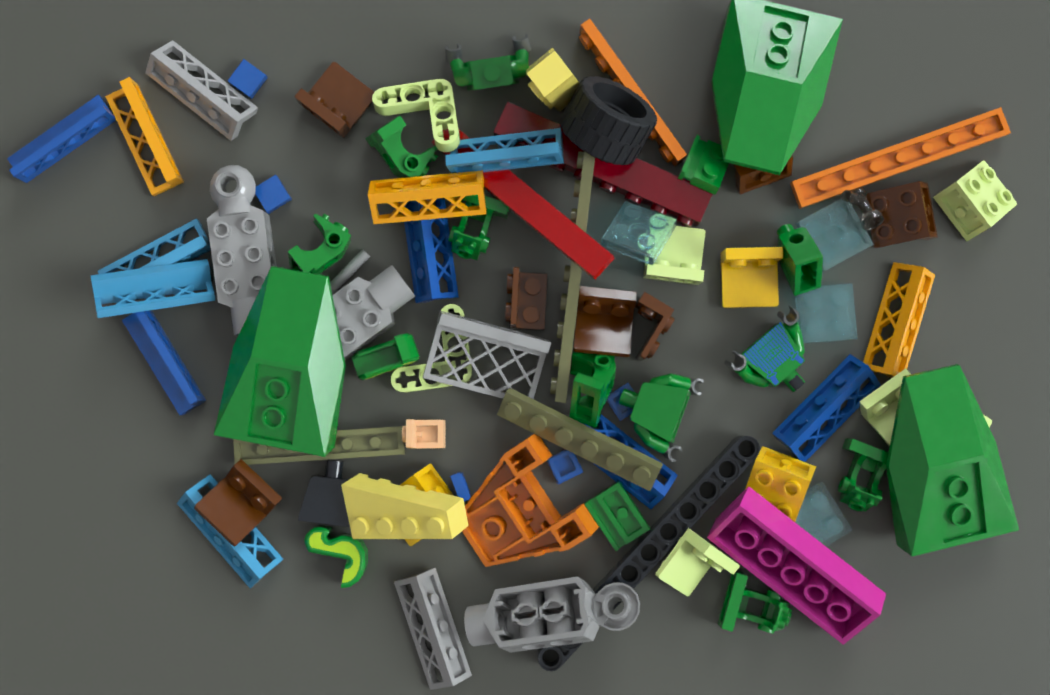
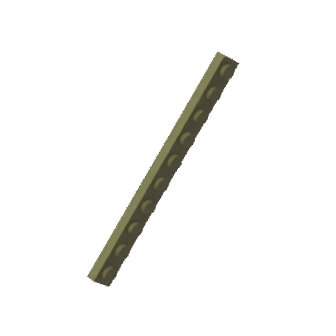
[550,151,595,403]

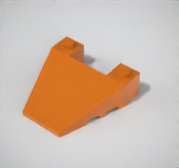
[462,434,599,567]

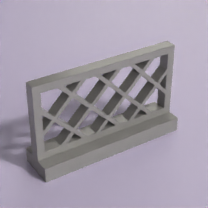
[423,311,551,399]

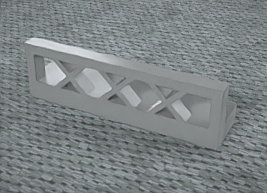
[145,40,258,141]
[394,568,472,690]

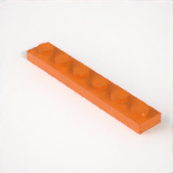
[579,19,687,167]

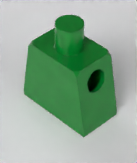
[777,224,823,296]

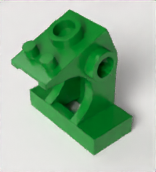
[365,116,438,178]
[448,195,510,261]
[288,214,351,274]
[569,352,616,428]
[838,438,888,512]
[717,571,792,634]

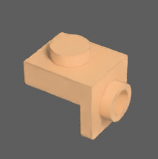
[402,419,446,449]

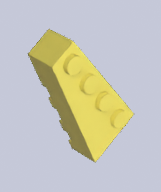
[526,48,579,112]
[341,473,469,539]

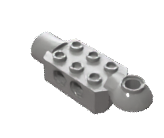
[207,165,277,336]
[332,265,415,361]
[464,577,640,653]

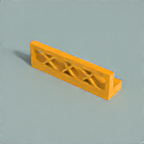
[105,77,184,196]
[368,170,486,224]
[863,262,935,378]

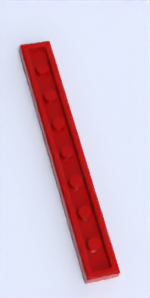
[432,129,615,280]

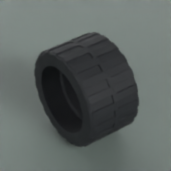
[560,76,657,165]

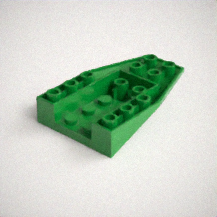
[711,0,843,175]
[214,266,346,457]
[886,364,1019,557]

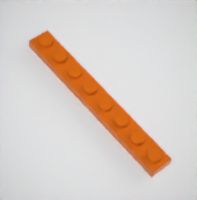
[790,107,1011,209]

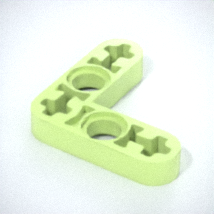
[372,79,460,152]
[391,304,472,393]

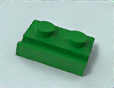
[678,135,729,195]
[584,480,650,551]

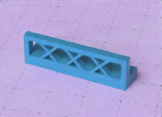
[445,128,564,173]
[98,218,211,274]
[90,259,215,318]
[177,474,283,588]

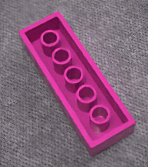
[707,486,886,645]

